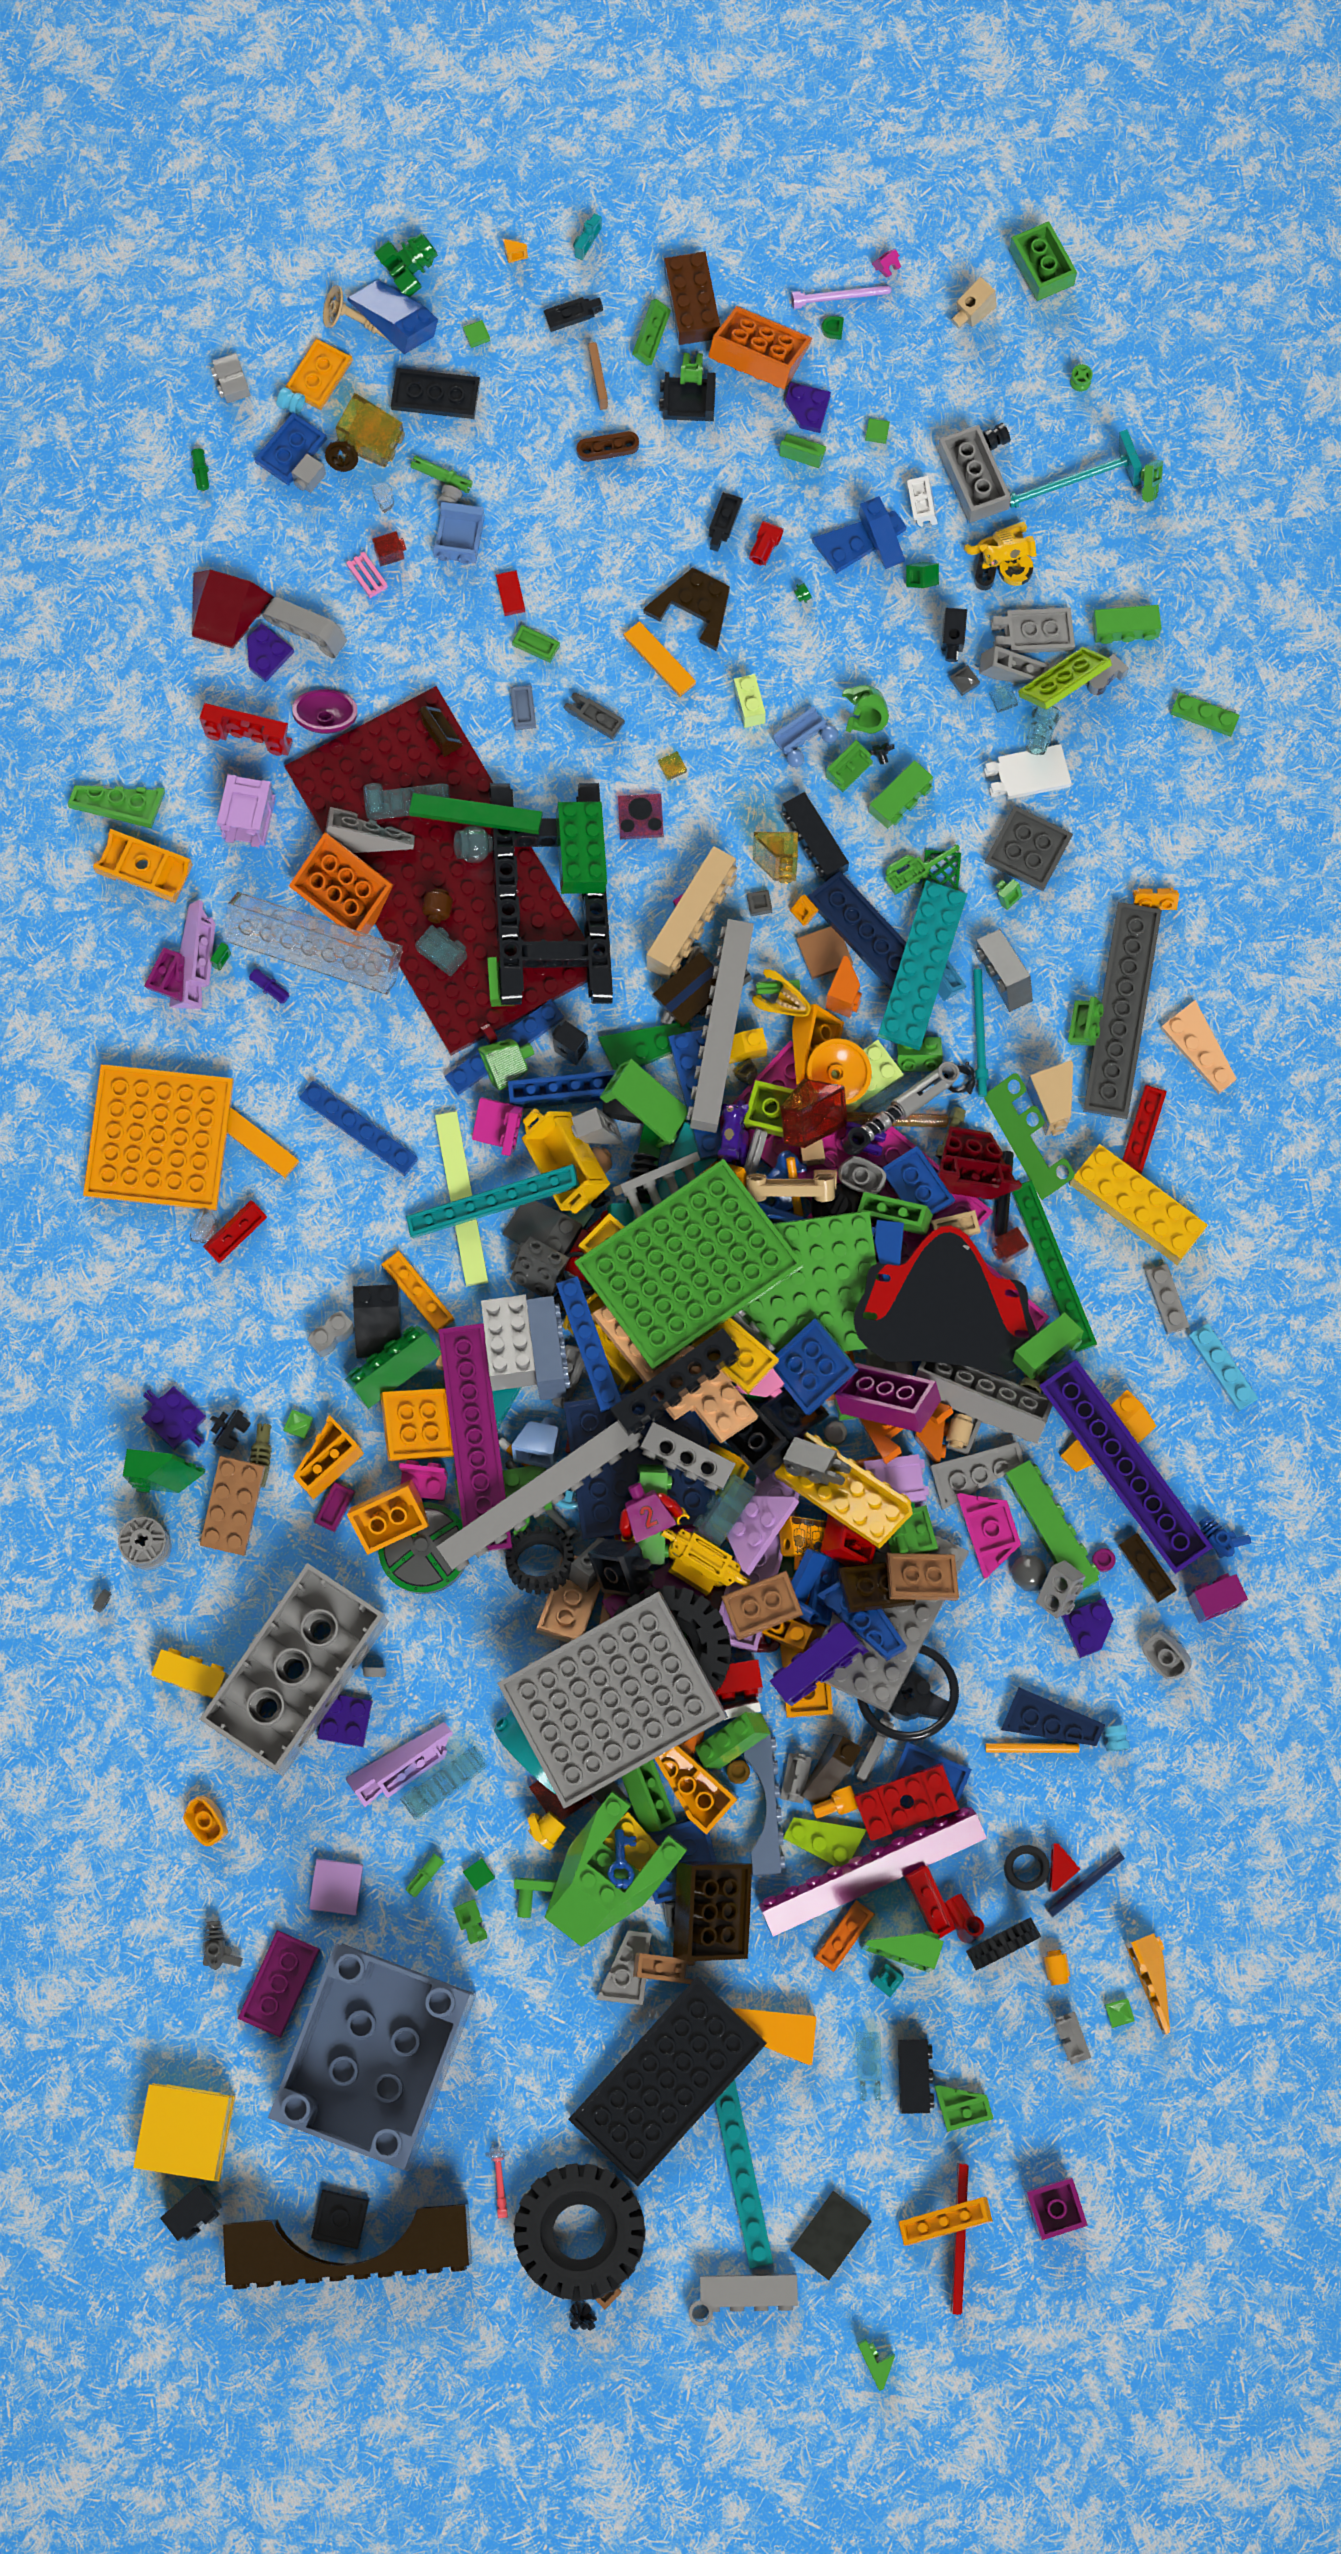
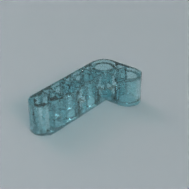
[363,783,451,820]
[400,1746,489,1820]

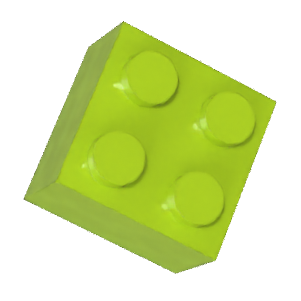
[743,1080,801,1139]

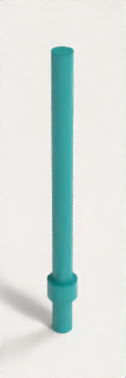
[973,969,989,1097]

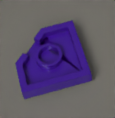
[785,382,831,433]
[247,623,294,682]
[1061,1598,1114,1659]

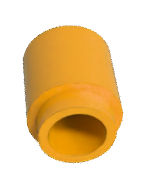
[1043,1949,1071,1986]

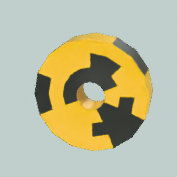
[999,555,1034,586]

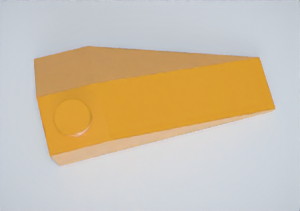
[1060,1390,1157,1473]

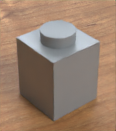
[292,454,326,493]

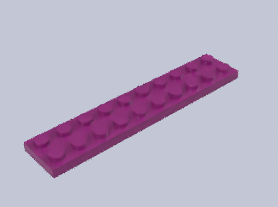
[438,1323,512,1552]

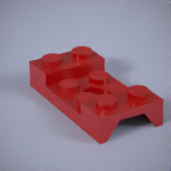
[199,703,293,756]
[854,1763,959,1841]

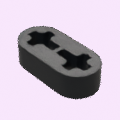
[975,552,997,590]

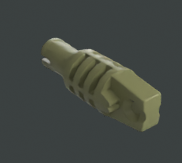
[250,1424,272,1488]

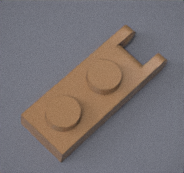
[633,1953,696,1984]

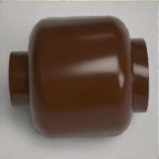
[422,889,453,923]

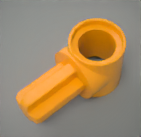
[812,1786,858,1818]

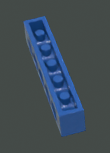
[508,1070,616,1109]

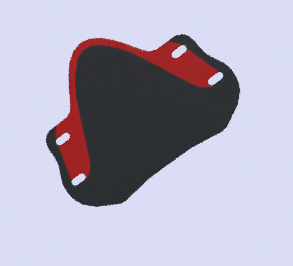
[854,1225,1037,1374]

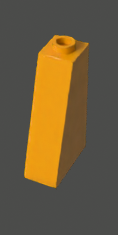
[732,2008,817,2065]

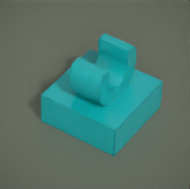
[871,1964,905,1997]

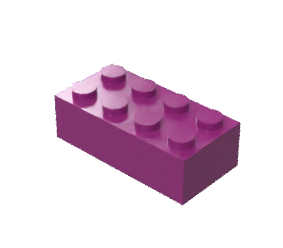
[835,1363,941,1433]

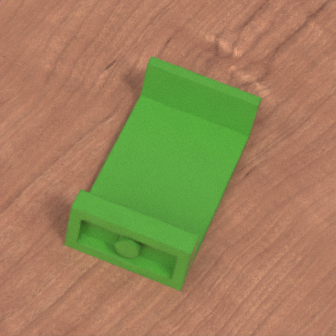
[600,1059,688,1148]

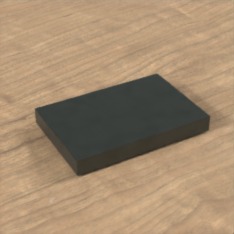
[790,2191,872,2280]

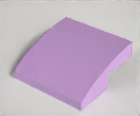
[309,1858,363,1915]

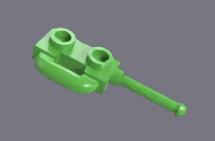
[885,844,960,895]

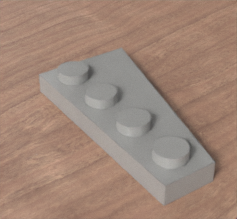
[930,1442,1024,1510]

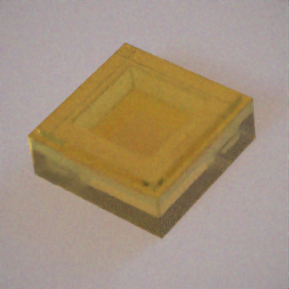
[658,751,687,781]

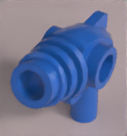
[1199,1515,1251,1558]

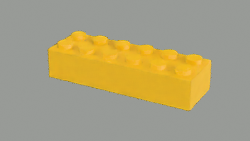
[1070,1144,1208,1265]

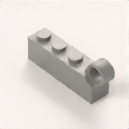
[689,2274,798,2326]

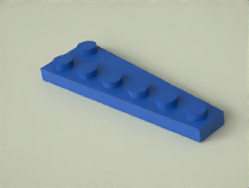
[668,1029,721,1161]

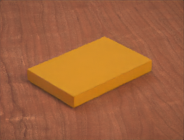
[285,338,353,410]

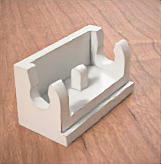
[907,476,938,527]

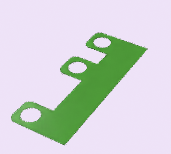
[984,1073,1075,1200]

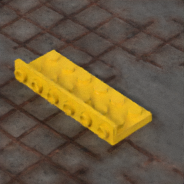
[775,1432,913,1549]

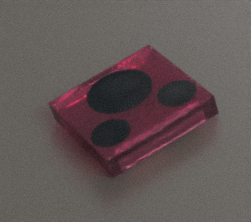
[618,794,664,840]

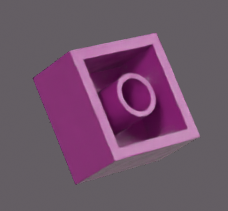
[1187,1573,1248,1624]
[1024,2177,1088,2240]

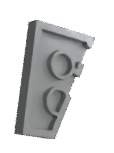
[596,1931,651,2005]

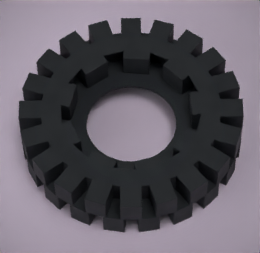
[613,1586,731,1693]
[513,2163,646,2301]

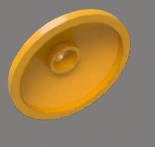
[806,1039,872,1106]

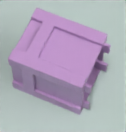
[217,774,276,848]
[862,1454,929,1508]

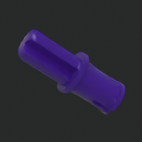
[249,968,290,1004]

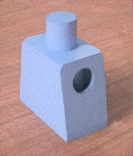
[511,1417,561,1468]

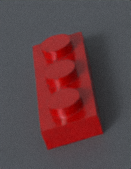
[203,1200,267,1264]
[904,1865,956,1939]

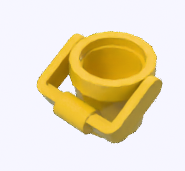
[527,1811,566,1850]

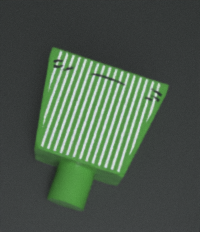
[478,1039,534,1091]

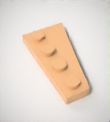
[1161,1000,1237,1095]

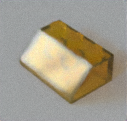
[753,832,798,883]

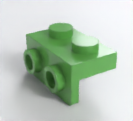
[1068,997,1104,1046]
[896,1037,943,1072]

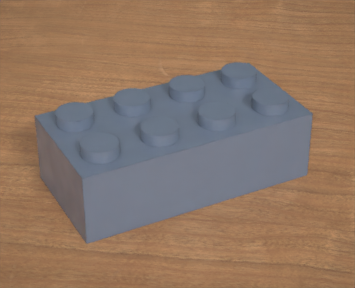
[526,1296,570,1400]

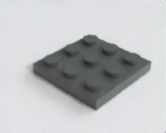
[985,805,1073,891]

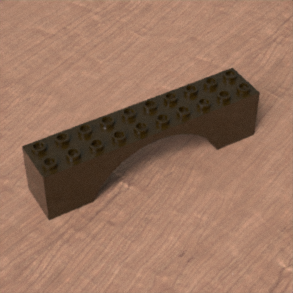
[223,2204,472,2289]

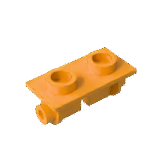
[1133,888,1179,910]

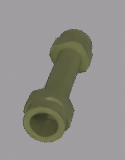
[936,1107,966,1159]

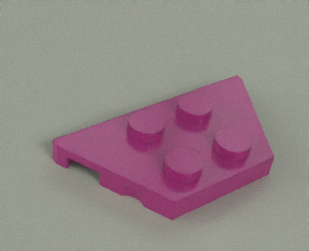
[956,1493,1021,1579]

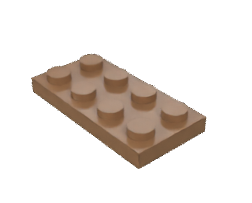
[200,1456,266,1556]

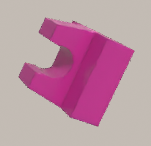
[872,249,901,277]

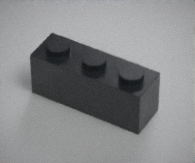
[898,2039,934,2114]

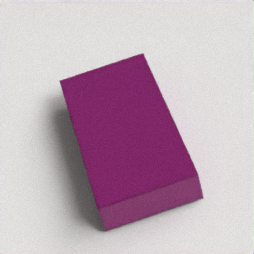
[314,1481,356,1533]

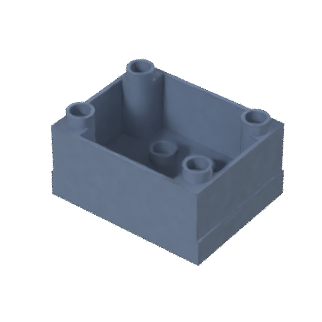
[268,1943,476,2171]

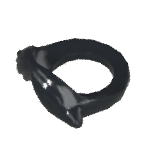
[944,1061,976,1094]

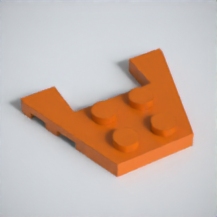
[859,1403,953,1464]

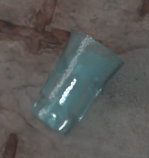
[1026,705,1062,755]

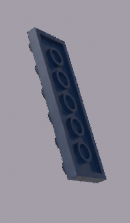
[807,871,906,990]

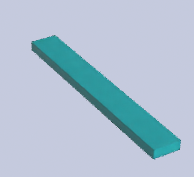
[406,1164,580,1239]

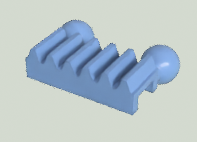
[772,706,839,767]

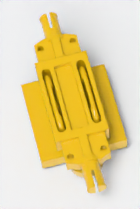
[660,1529,751,1596]

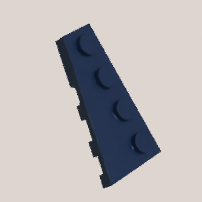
[1001,1687,1105,1746]

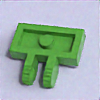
[1141,460,1163,503]

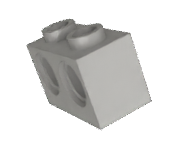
[1036,1560,1086,1618]

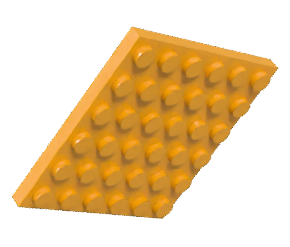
[83,1064,234,1211]

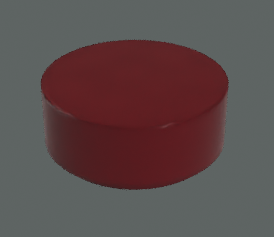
[478,1022,498,1044]

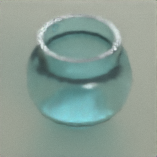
[454,826,493,863]

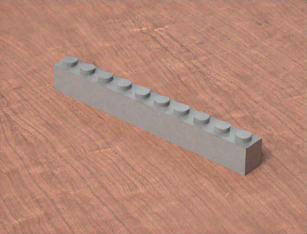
[687,919,754,1133]
[436,1422,642,1571]

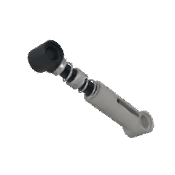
[842,1062,960,1155]

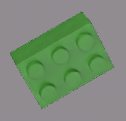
[1009,221,1077,301]

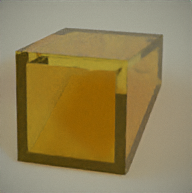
[336,393,405,467]

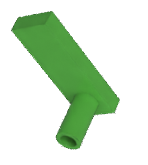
[514,1877,557,1918]

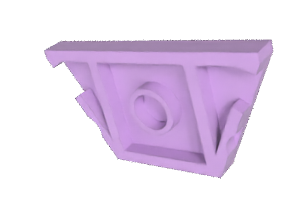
[726,1496,799,1575]

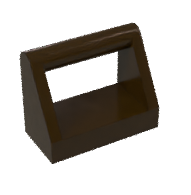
[419,706,462,757]

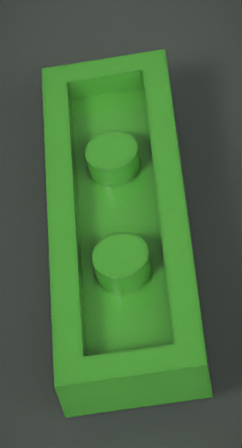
[632,299,671,366]
[1171,692,1240,737]

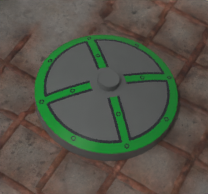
[378,1502,469,1594]

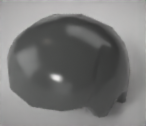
[1011,1555,1047,1591]

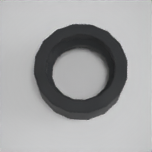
[1004,1845,1050,1891]

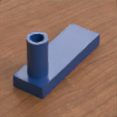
[791,1548,828,1624]

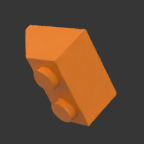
[826,956,862,1018]

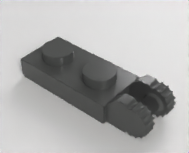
[563,693,625,740]

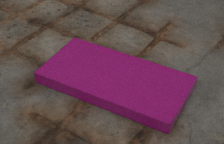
[237,1930,321,2038]

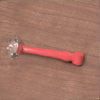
[485,2146,509,2219]

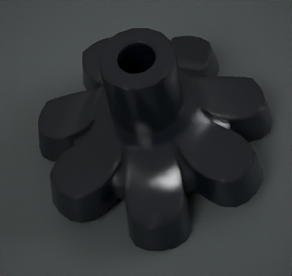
[868,742,895,764]
[570,2301,597,2331]

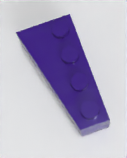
[770,1622,869,1706]

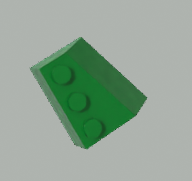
[123,1449,205,1493]

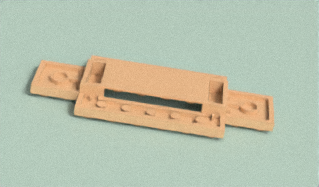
[592,1306,758,1443]

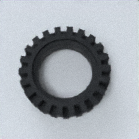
[966,1917,1041,1970]

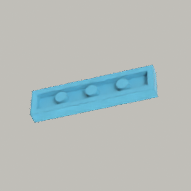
[1188,1323,1259,1412]

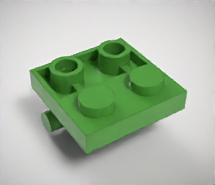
[887,1505,938,1554]

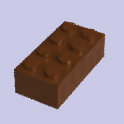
[664,251,720,345]

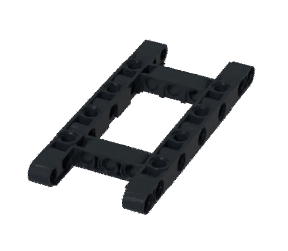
[489,783,613,1005]

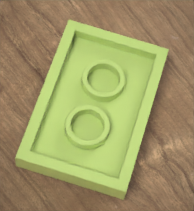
[831,1040,904,1115]

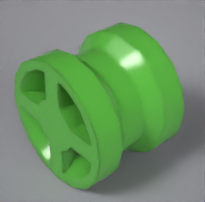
[1070,364,1093,392]

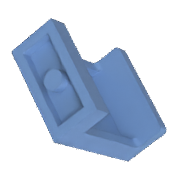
[433,502,485,564]

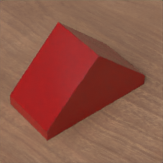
[1049,1843,1081,1893]

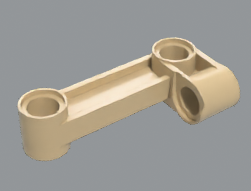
[746,1170,837,1202]

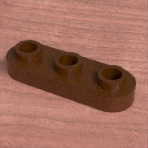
[576,431,639,462]

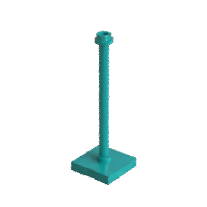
[1010,429,1142,508]

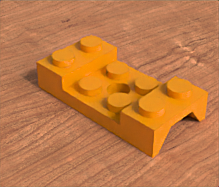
[93,829,193,903]

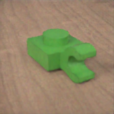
[453,1899,487,1944]

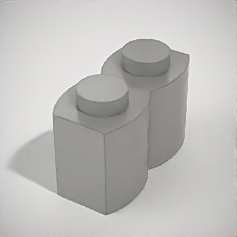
[210,353,251,403]
[308,1311,355,1357]

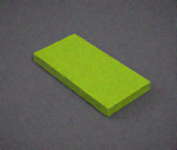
[1018,647,1112,710]

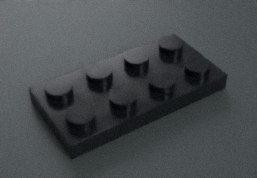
[391,368,480,419]

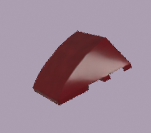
[192,569,274,649]
[938,1126,1022,1200]

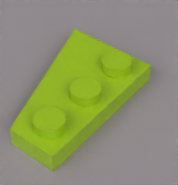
[783,1817,866,1867]

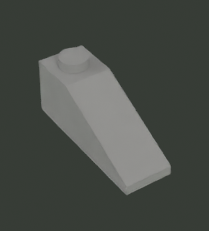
[979,646,1049,684]
[571,1107,623,1145]

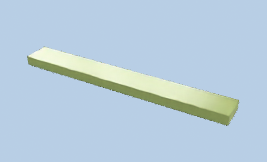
[435,1111,488,1287]

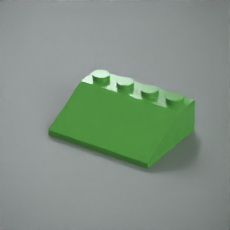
[861,1931,944,1973]

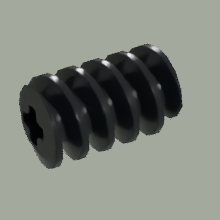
[626,1153,660,1203]

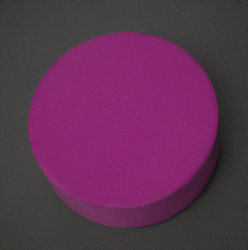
[1092,1548,1116,1572]

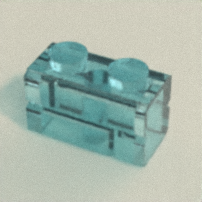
[415,925,467,976]

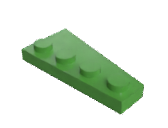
[68,785,165,829]

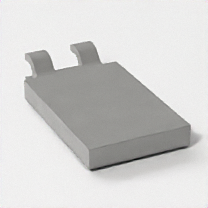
[991,608,1075,653]

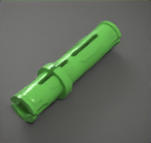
[410,455,473,493]

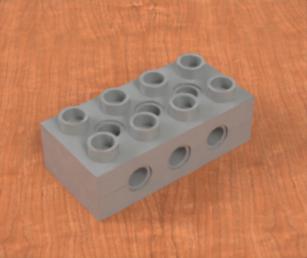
[199,1563,389,1776]

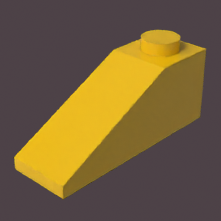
[729,1027,767,1064]

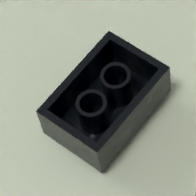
[725,1397,791,1481]

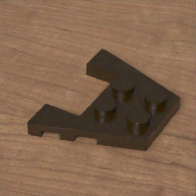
[643,567,730,651]

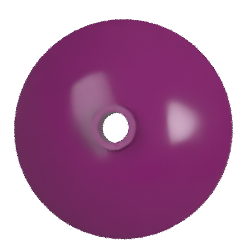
[292,689,357,734]

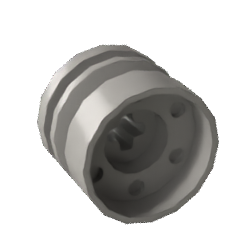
[118,1516,172,1570]

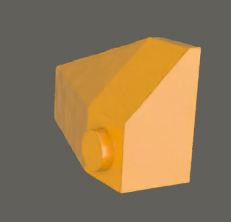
[792,1004,844,1093]
[655,1745,739,1835]
[1125,1933,1170,2034]

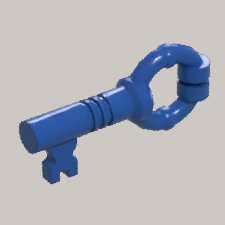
[607,1829,636,1889]

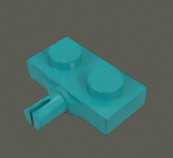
[573,213,602,260]

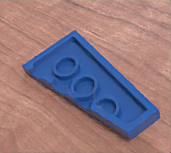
[812,510,907,574]
[817,1581,907,1661]

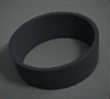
[603,1099,644,1124]

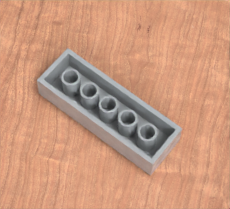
[916,1361,1053,1444]

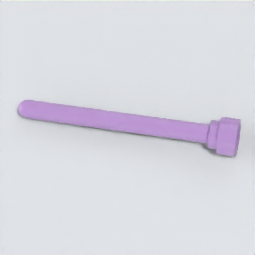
[791,286,892,309]

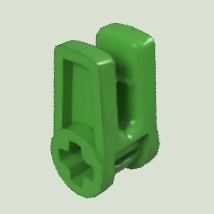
[680,353,703,385]

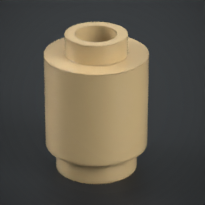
[946,1414,973,1449]

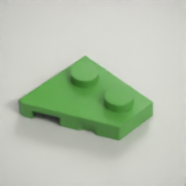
[934,2085,993,2132]

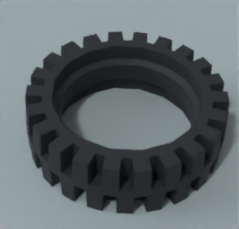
[505,1526,574,1595]

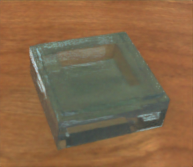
[989,684,1018,713]

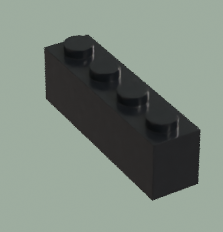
[780,792,849,882]

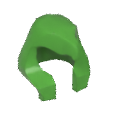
[842,685,889,734]

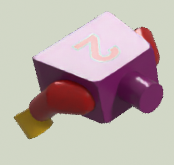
[619,1483,689,1543]

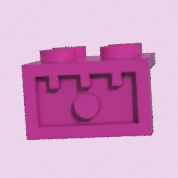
[472,1097,524,1156]
[399,1460,448,1501]

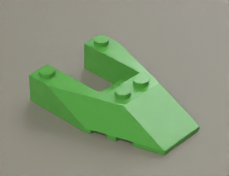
[544,1790,687,1947]

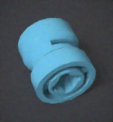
[276,387,305,415]
[1104,1725,1130,1752]

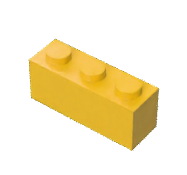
[151,1648,229,1699]

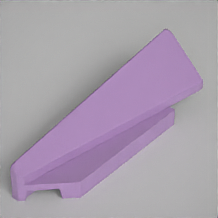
[169,900,216,1009]
[346,1723,453,1807]

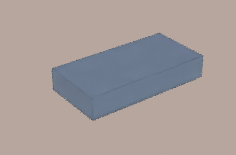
[510,685,536,730]

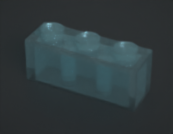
[692,1474,757,1547]

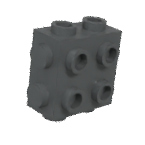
[510,1236,569,1297]

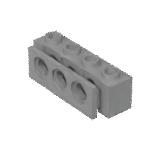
[639,1422,735,1491]

